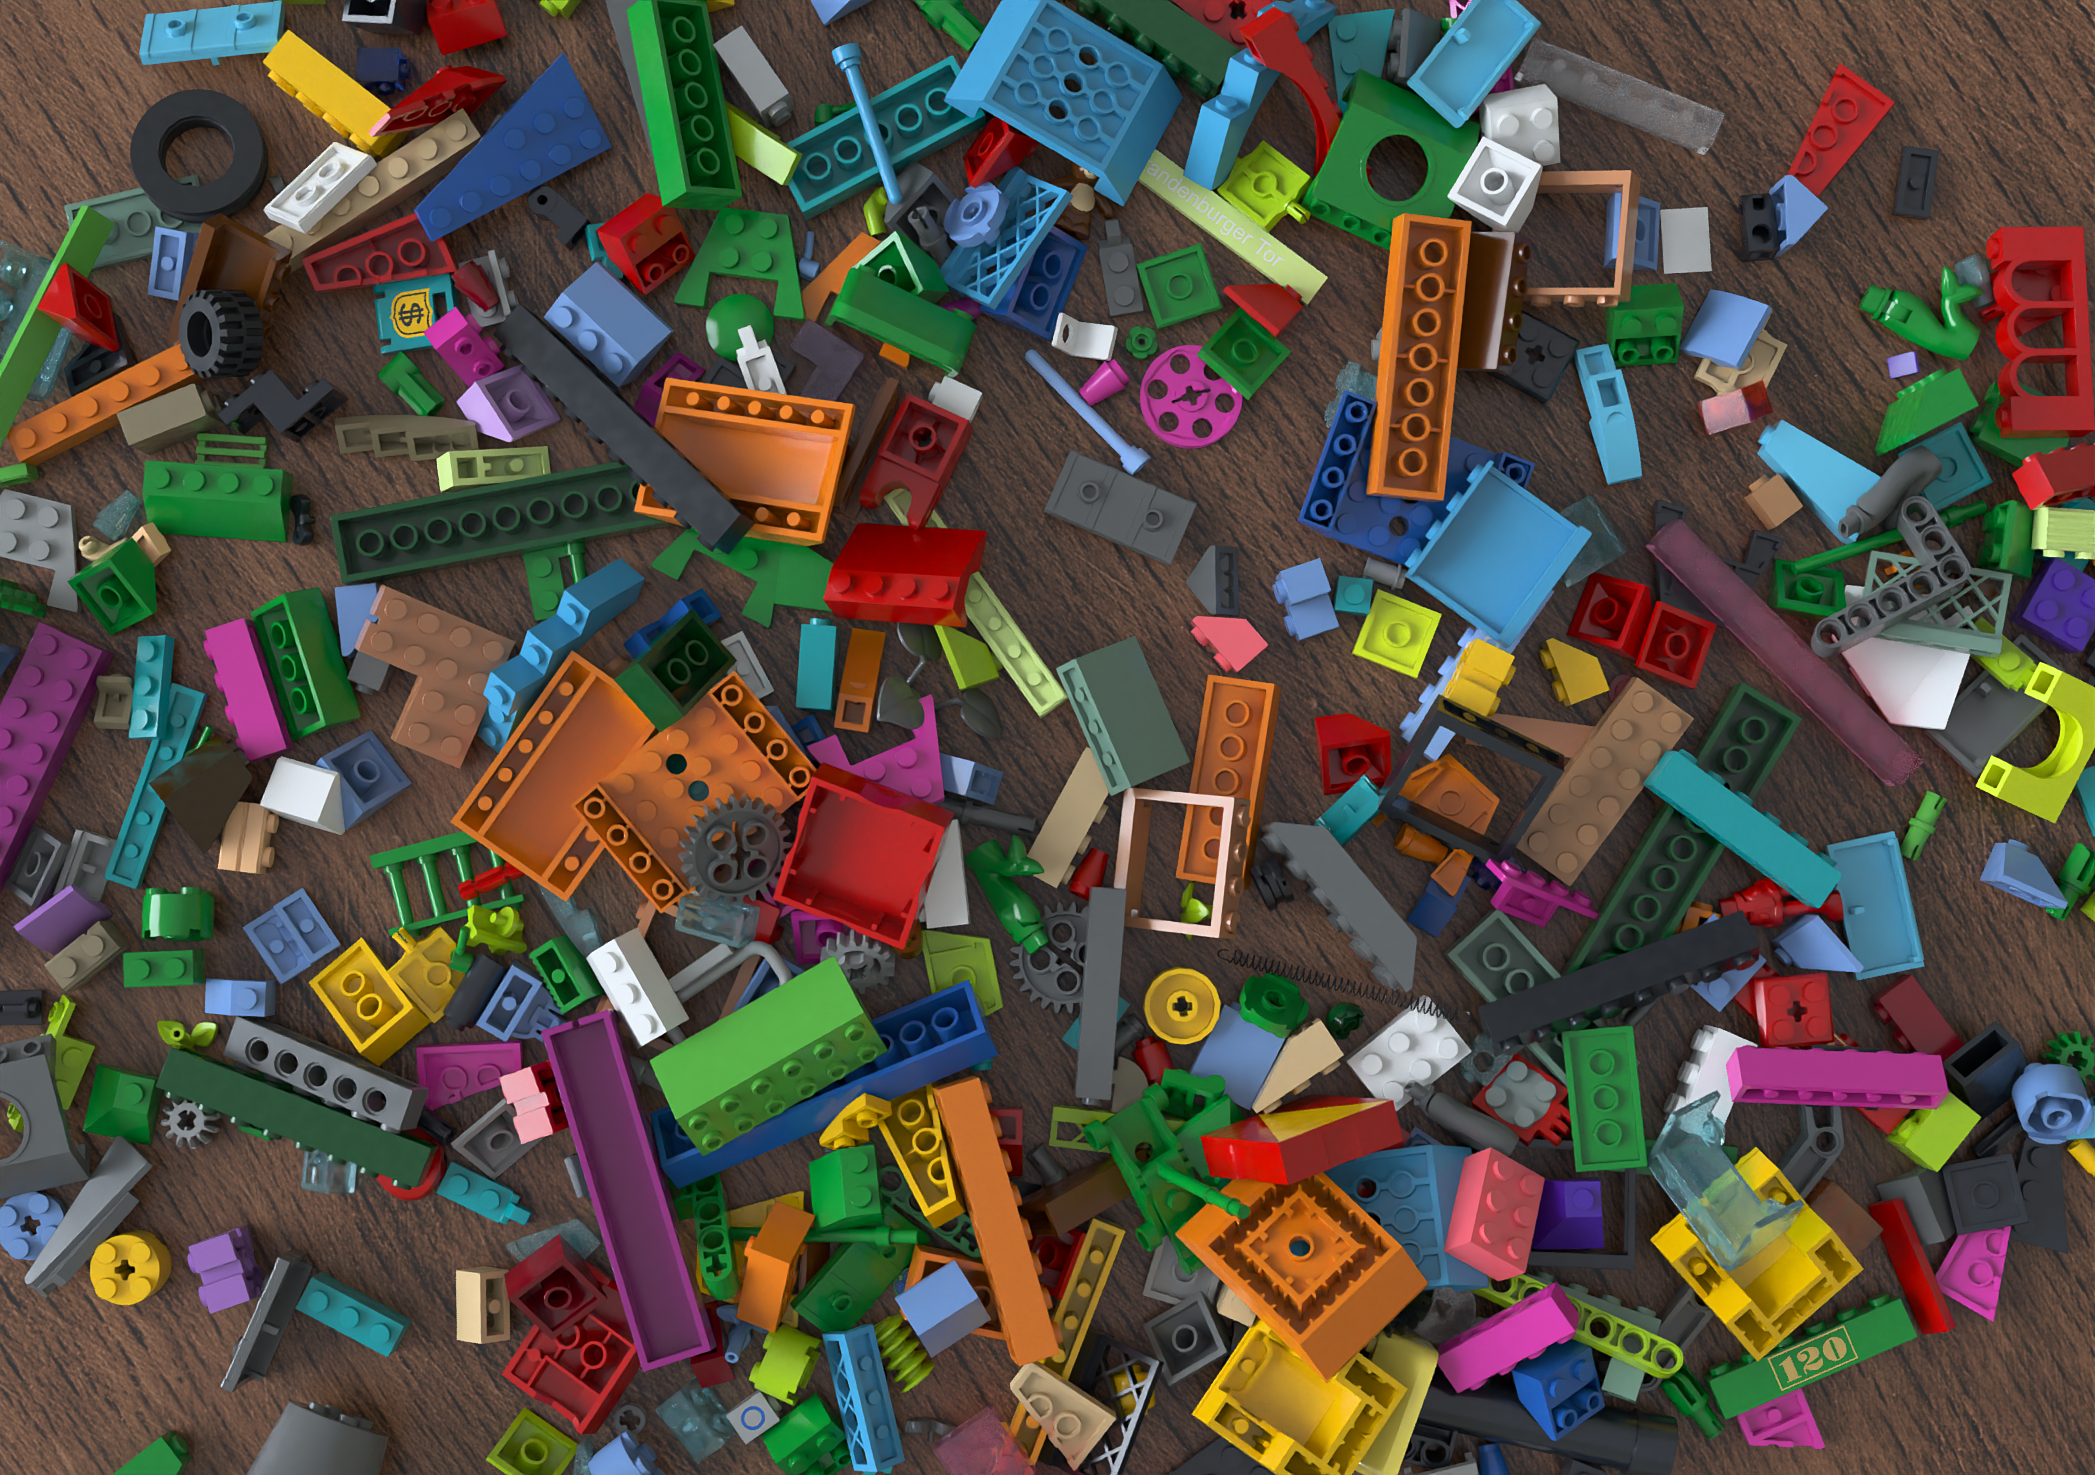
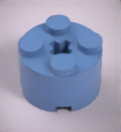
[2012,1063,2093,1144]
[588,1429,666,1475]

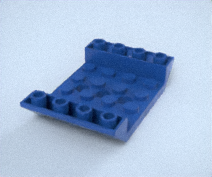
[1297,390,1535,568]

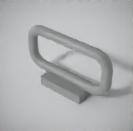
[666,937,793,1045]

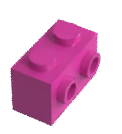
[423,307,505,388]

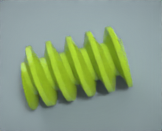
[873,1314,935,1393]

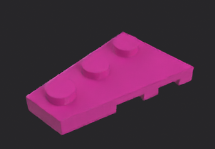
[416,1040,524,1110]
[1935,1226,2011,1322]

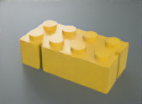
[263,30,411,159]

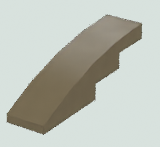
[335,415,479,462]

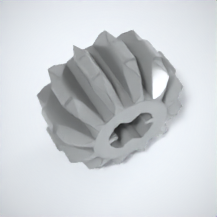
[160,1099,223,1149]

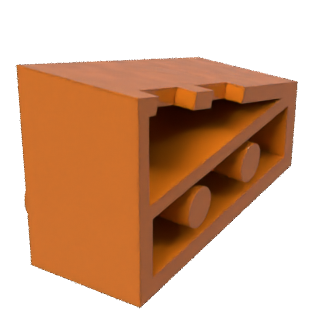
[734,1201,815,1333]

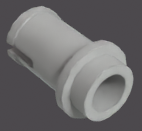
[1362,557,1408,591]

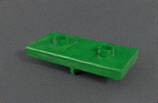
[790,1199,932,1342]

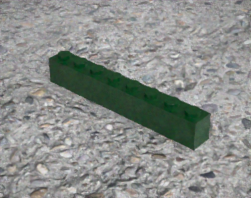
[155,1045,439,1190]

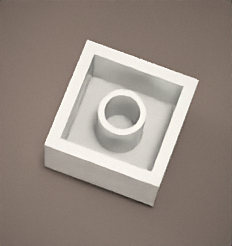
[1479,84,1560,166]

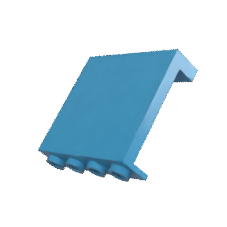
[1405,460,1593,649]

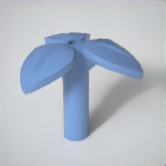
[716,1305,769,1363]

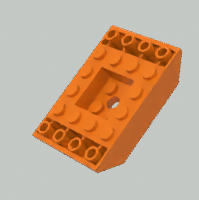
[1175,1172,1428,1383]

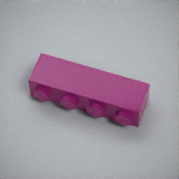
[204,618,295,763]
[1437,1282,1580,1393]

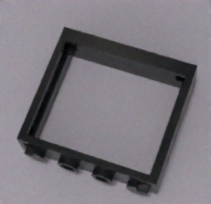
[1378,694,1564,864]
[1515,1131,1636,1270]

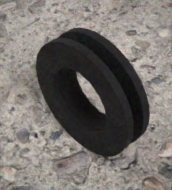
[130,89,268,224]

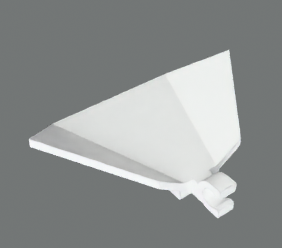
[1831,585,1975,730]

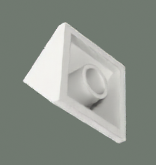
[260,756,345,835]

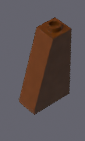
[1017,1148,1150,1236]

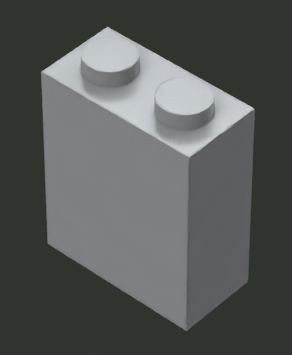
[713,25,794,129]

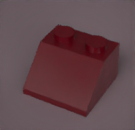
[504,1234,607,1340]

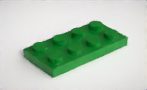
[1562,1025,1647,1172]

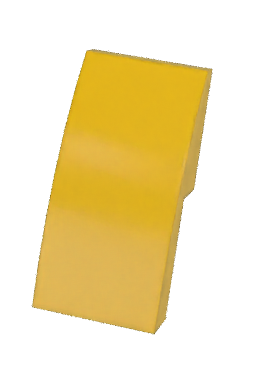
[819,1093,892,1151]

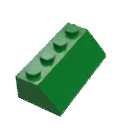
[1874,367,1979,457]
[142,460,293,543]
[250,587,361,742]

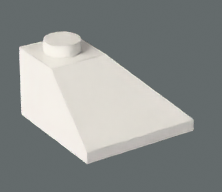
[1447,137,1543,233]

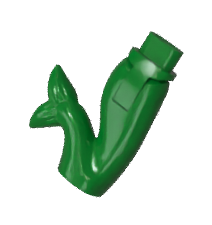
[1859,266,1984,361]
[964,835,1050,955]

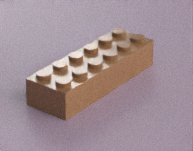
[1516,677,1694,886]

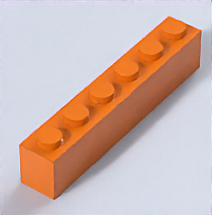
[7,343,209,466]

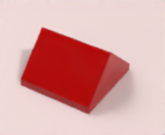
[37,263,120,352]
[1028,1225,1087,1300]

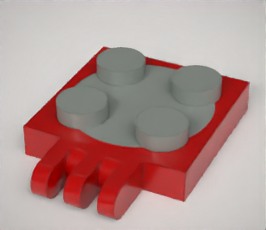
[1472,1053,1571,1147]

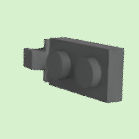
[1098,219,1144,318]

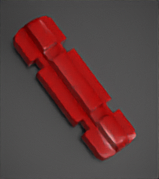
[458,862,525,901]

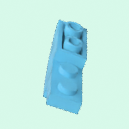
[1573,343,1642,485]

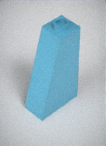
[1757,420,1881,544]

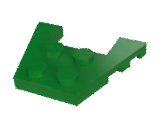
[674,207,807,322]
[651,528,782,629]

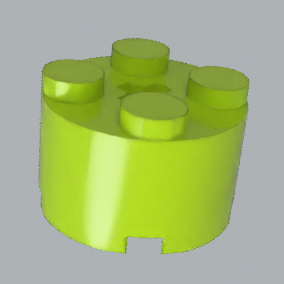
[749,1324,823,1406]

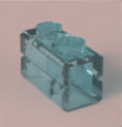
[675,890,760,948]

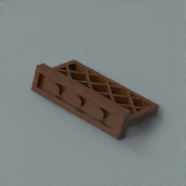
[832,377,906,521]

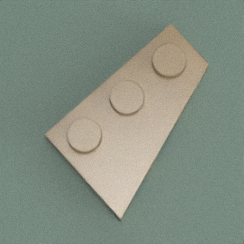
[1010,1361,1116,1471]

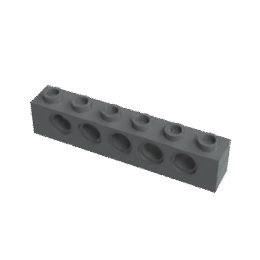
[223,1016,429,1134]

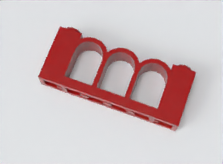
[1986,227,2095,438]

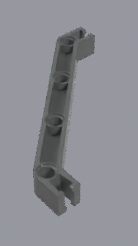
[1593,1104,1844,1397]

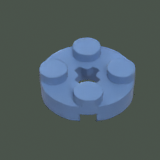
[944,182,1010,248]
[0,1190,67,1260]

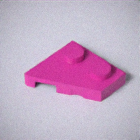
[1736,1388,1825,1449]

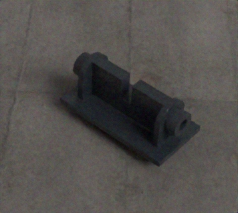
[0,990,43,1026]

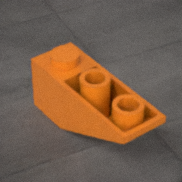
[834,628,886,734]

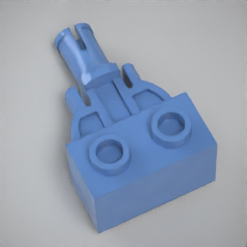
[476,959,569,1044]

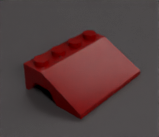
[823,523,988,627]
[501,1259,641,1435]

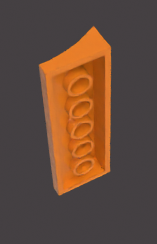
[1175,674,1282,890]

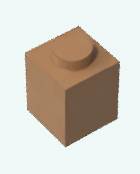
[1744,473,1803,530]

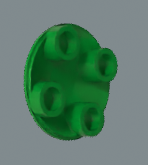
[706,294,774,362]

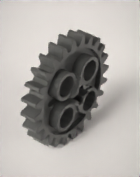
[678,794,793,906]
[1010,902,1122,1014]

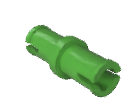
[1900,791,1948,862]

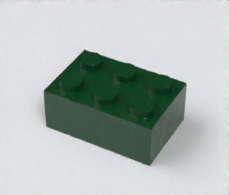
[614,609,737,732]

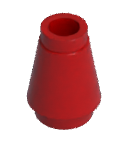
[1068,848,1110,901]

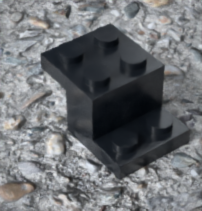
[218,369,349,443]

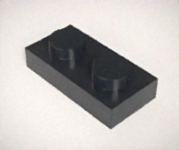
[1892,146,1939,221]

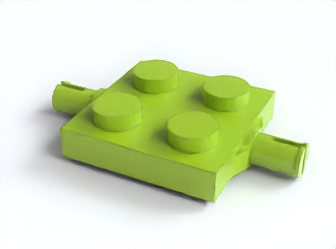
[1217,140,1313,233]

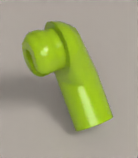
[863,186,888,237]

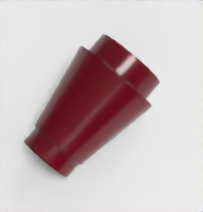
[451,260,501,313]

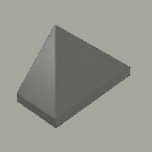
[1185,545,1239,616]

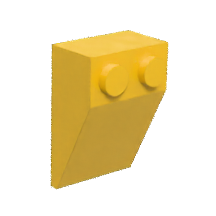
[309,937,431,1066]

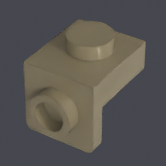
[94,674,134,730]

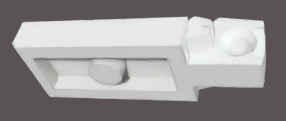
[736,325,787,395]

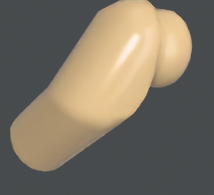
[79,536,128,562]

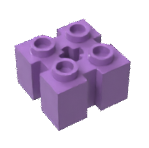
[187,1225,264,1314]

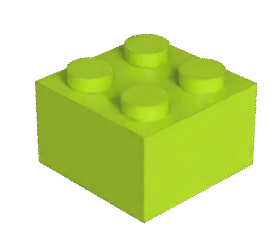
[1886,1091,1981,1172]

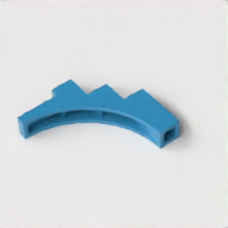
[1183,0,1337,191]
[477,558,645,754]

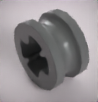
[614,1402,647,1435]

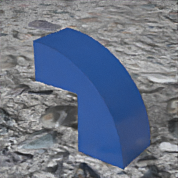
[623,588,722,659]

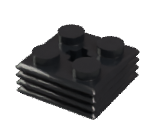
[1487,310,1580,403]

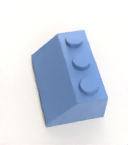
[543,261,674,387]

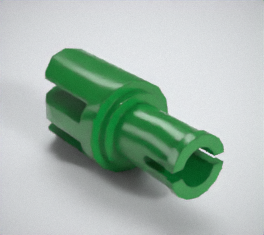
[2045,843,2095,922]
[1659,1362,1725,1440]

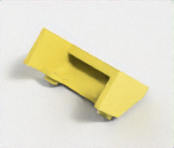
[1355,1329,1438,1475]

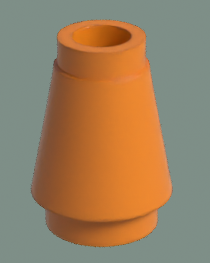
[1394,823,1448,865]

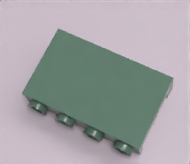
[1056,636,1190,796]

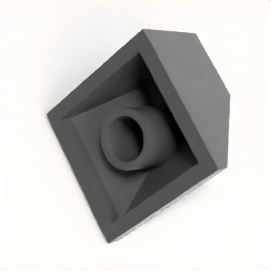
[884,160,956,258]

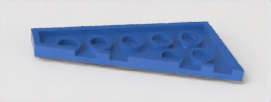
[414,53,612,241]

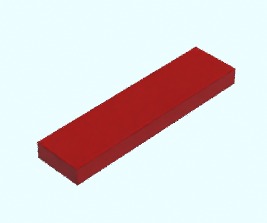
[1868,1198,1956,1335]

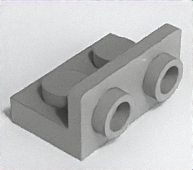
[458,249,519,330]

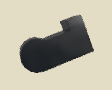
[527,185,592,251]
[1738,193,1780,262]

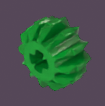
[2040,1031,2095,1087]

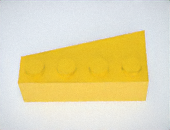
[878,1081,965,1229]

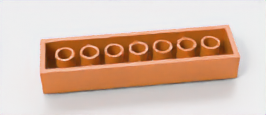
[1366,213,1472,502]
[932,1075,1063,1366]

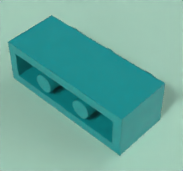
[295,1272,413,1357]

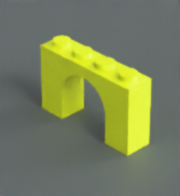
[1976,662,2095,823]

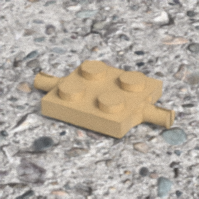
[1694,311,1787,416]

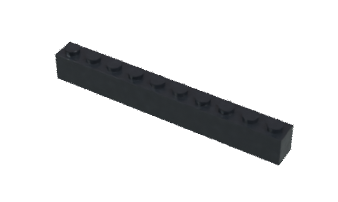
[493,303,755,554]

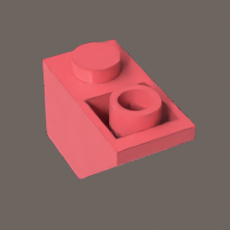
[1190,616,1268,674]

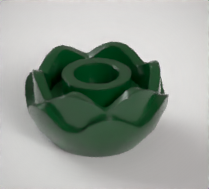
[1325,1002,1365,1040]

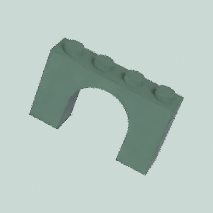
[1518,1271,1661,1404]

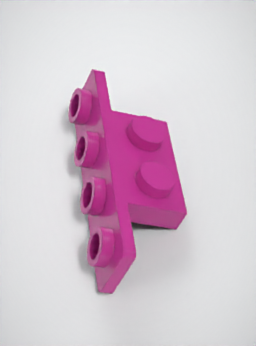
[1486,859,1600,928]

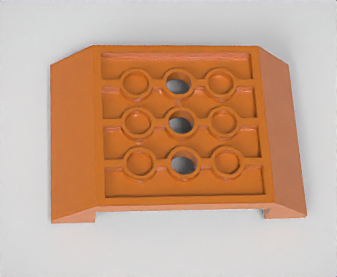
[570,670,817,914]

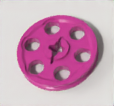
[1140,345,1243,449]

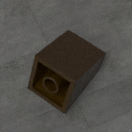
[149,734,253,854]

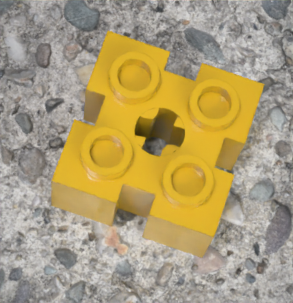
[1442,638,1516,718]

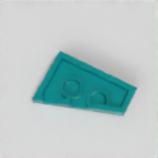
[1327,9,1395,120]

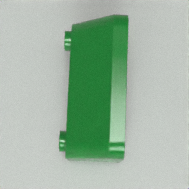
[824,264,977,379]

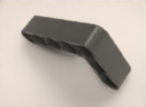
[1811,496,1971,658]

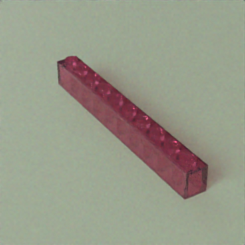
[1646,519,1925,786]

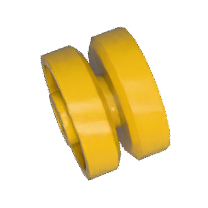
[1143,967,1220,1045]

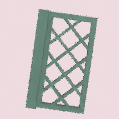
[1856,550,2013,659]

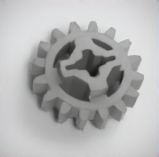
[820,929,896,994]

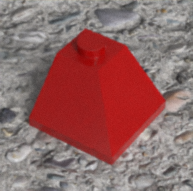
[963,115,1038,189]
[1223,284,1304,339]
[1567,572,1653,661]
[1315,713,1392,795]

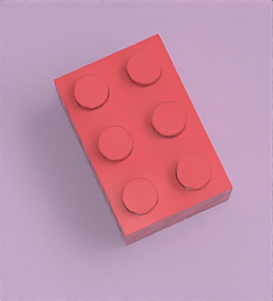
[1444,1147,1545,1282]

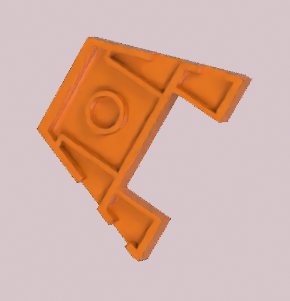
[802,232,910,370]
[1370,754,1500,898]

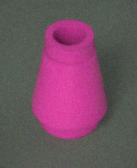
[1079,358,1131,406]

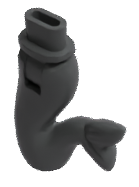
[1838,445,1942,539]
[1403,1080,1519,1157]

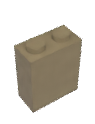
[116,383,225,455]

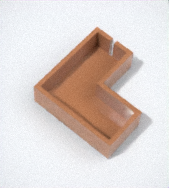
[354,585,515,769]

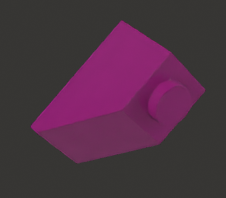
[634,351,706,426]

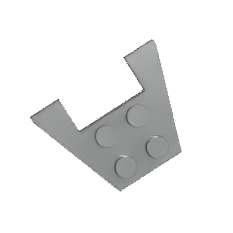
[0,489,82,614]

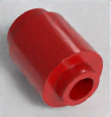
[1131,1035,1175,1086]

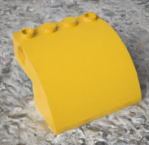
[1650,1147,1863,1362]
[1192,1316,1408,1475]

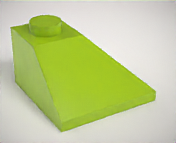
[934,625,1003,693]

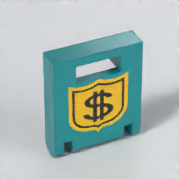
[373,274,459,356]

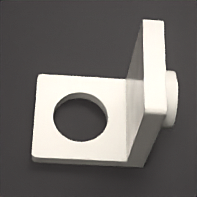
[1052,313,1118,361]

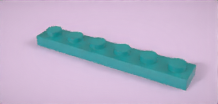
[104,683,208,889]

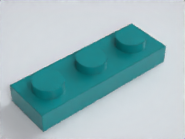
[129,635,174,740]

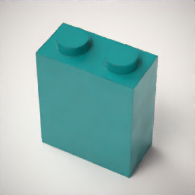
[796,618,841,713]

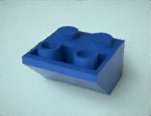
[1512,1339,1605,1441]

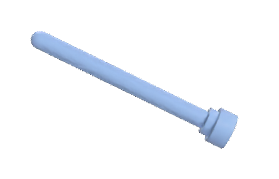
[1025,349,1151,476]

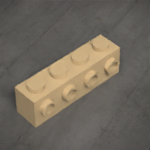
[1027,746,1109,888]

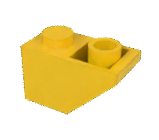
[1539,638,1610,707]

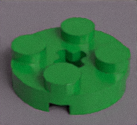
[1239,973,1309,1038]

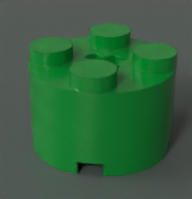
[142,887,215,942]

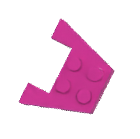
[807,694,944,805]

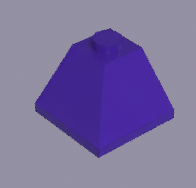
[1532,1177,1603,1249]

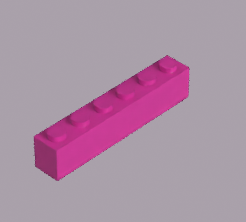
[1726,1045,1949,1109]

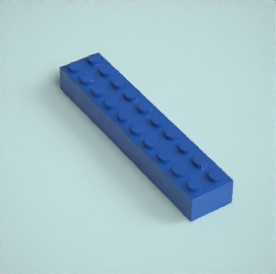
[650,979,999,1189]

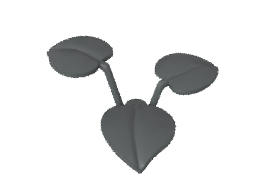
[877,622,1002,741]

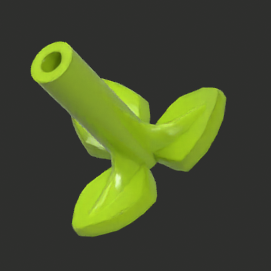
[1180,881,1213,941]
[157,1020,218,1050]

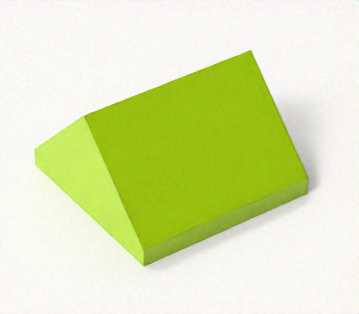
[486,1407,581,1475]

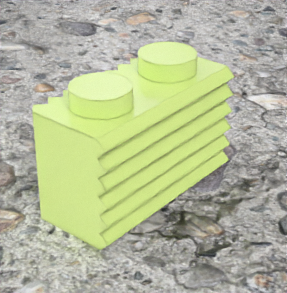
[2031,507,2095,560]

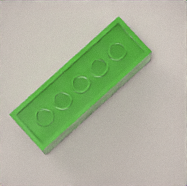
[649,955,888,1157]

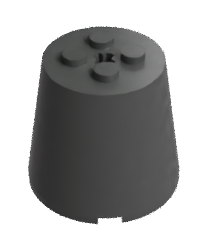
[246,1400,389,1475]

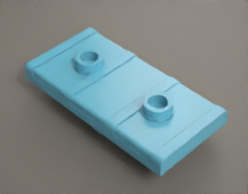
[139,0,285,65]
[1407,0,1541,128]
[1824,831,1925,981]

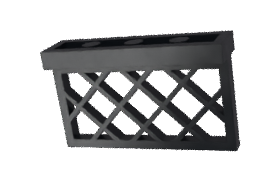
[1037,1329,1164,1475]

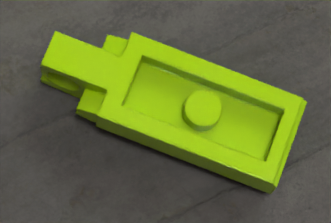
[1968,617,2038,691]

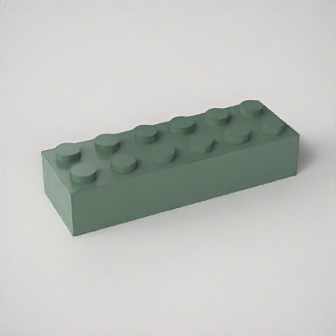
[1442,907,1640,1088]

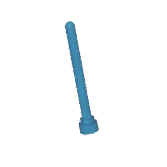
[832,43,903,204]

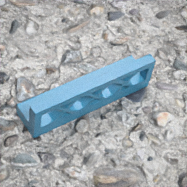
[822,1324,905,1472]

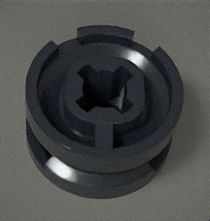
[1249,857,1295,912]

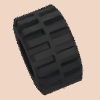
[179,290,264,378]

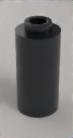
[443,952,509,1032]

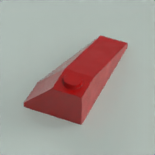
[369,65,507,137]

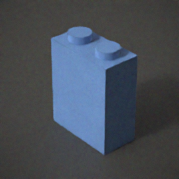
[1188,1001,1285,1110]

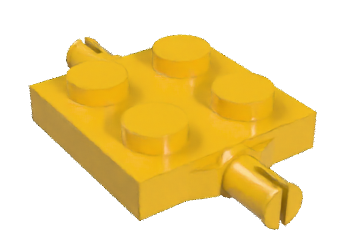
[387,925,473,1023]

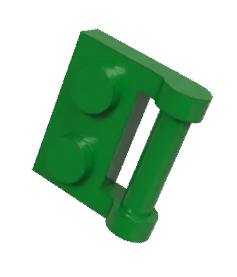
[523,542,587,622]
[1161,1068,1226,1120]

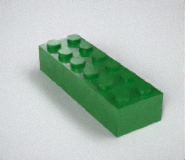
[627,0,742,211]

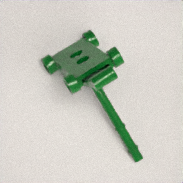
[1083,1083,1250,1276]

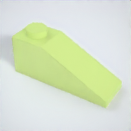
[436,446,551,493]

